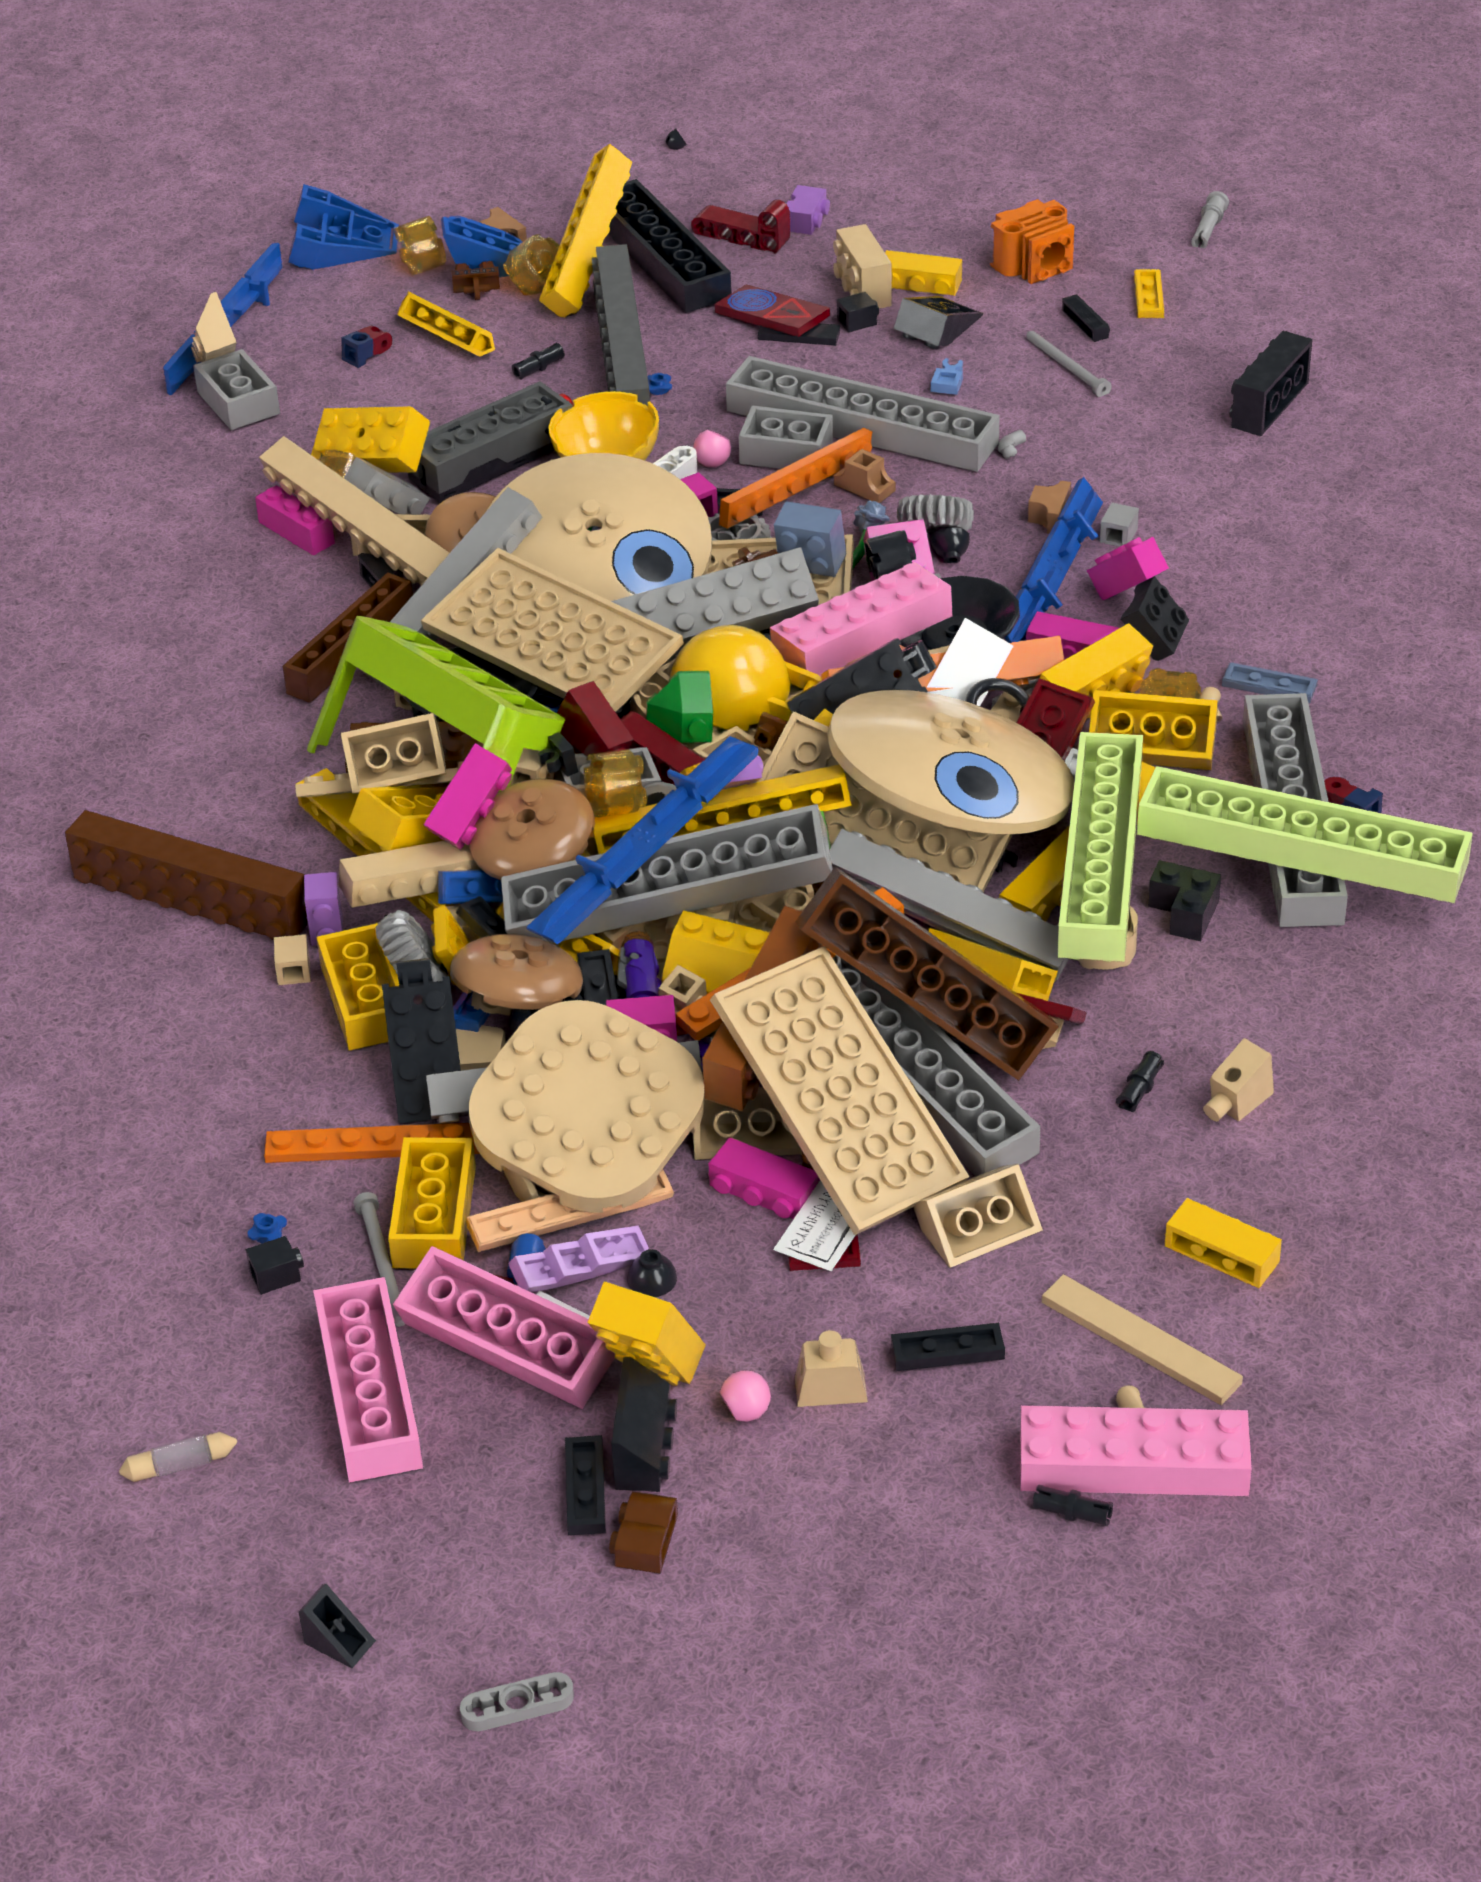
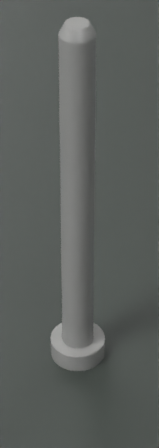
[1026,331,1112,397]
[353,1192,405,1327]

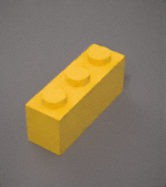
[885,250,962,296]
[1165,1198,1282,1288]

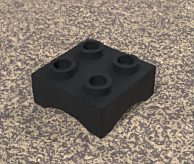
[1121,576,1189,661]

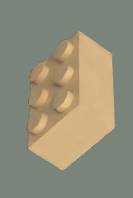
[833,224,892,309]

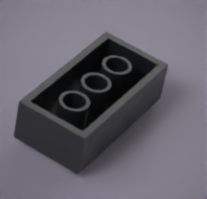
[1229,330,1313,436]

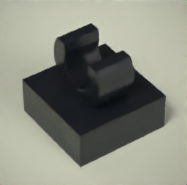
[538,732,578,777]

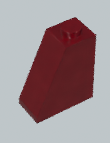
[557,681,634,766]

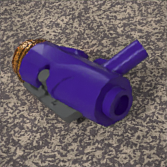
[617,931,662,999]

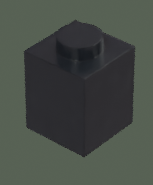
[837,292,879,332]
[245,1236,304,1295]

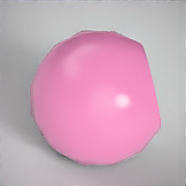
[693,429,731,468]
[720,1371,771,1422]

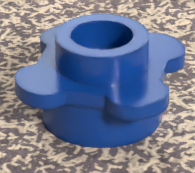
[648,373,672,395]
[247,1213,287,1244]

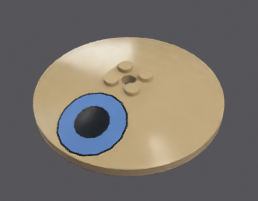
[487,453,712,601]
[827,690,1074,834]

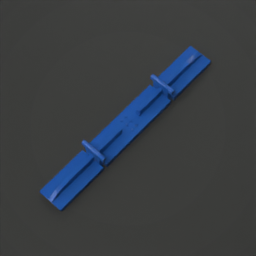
[163,243,283,395]
[1004,477,1103,643]
[526,736,758,944]

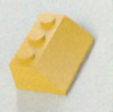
[661,910,770,994]

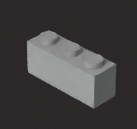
[344,457,430,515]

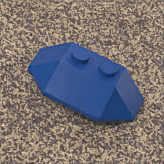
[441,216,538,277]

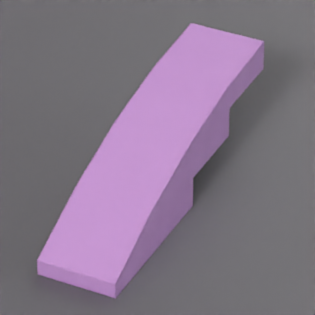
[508,1225,649,1293]

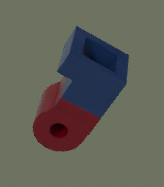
[341,325,393,368]
[1324,777,1383,813]

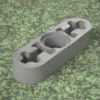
[460,1672,574,1731]

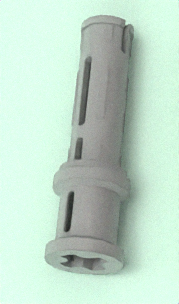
[1191,191,1229,248]

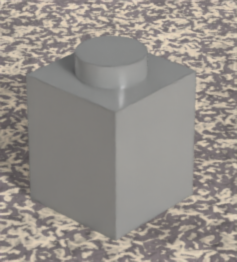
[1100,502,1139,547]

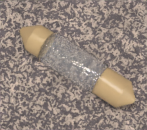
[119,1432,237,1482]

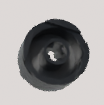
[864,530,916,579]

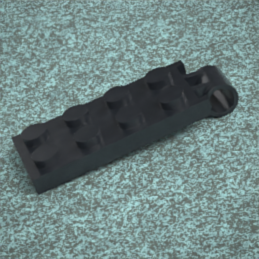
[785,638,937,720]
[382,958,466,1125]

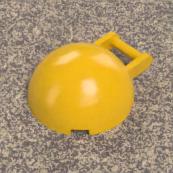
[548,392,659,461]
[670,625,822,731]

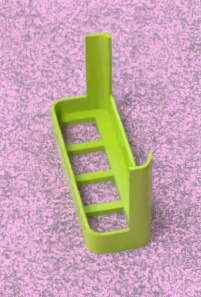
[307,616,565,792]

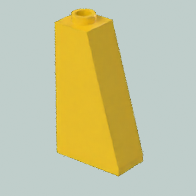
[928,928,1058,1001]

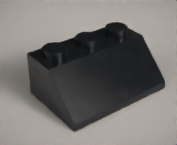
[611,1357,677,1492]

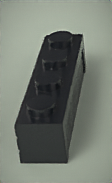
[1062,294,1110,342]

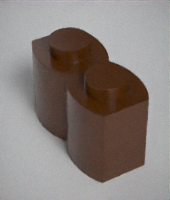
[609,1491,678,1574]

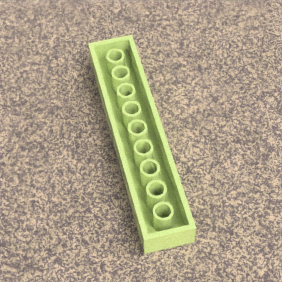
[1058,732,1143,962]
[1137,766,1473,903]

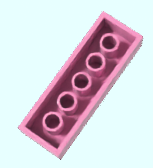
[770,562,952,677]
[393,1246,615,1409]
[313,1277,423,1483]
[1020,1405,1252,1496]

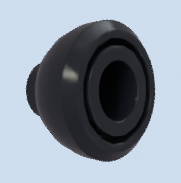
[930,527,970,563]
[627,1249,677,1297]

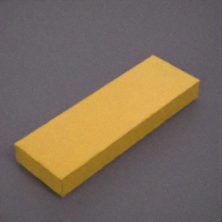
[1134,269,1164,318]

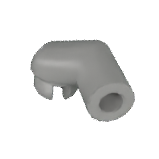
[998,430,1026,459]

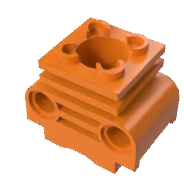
[990,199,1074,284]

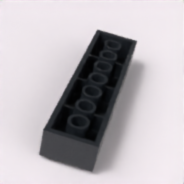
[608,179,732,313]

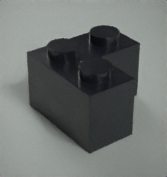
[1148,860,1221,942]

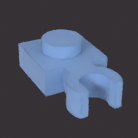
[931,358,963,395]

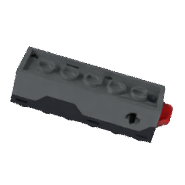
[408,381,574,503]

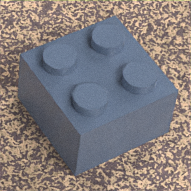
[774,501,847,577]

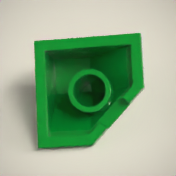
[646,671,713,743]

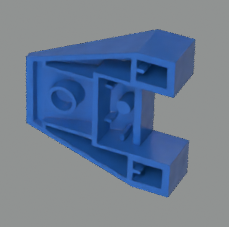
[288,184,399,269]

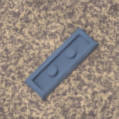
[1222,663,1318,703]

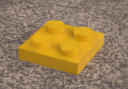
[431,905,471,985]

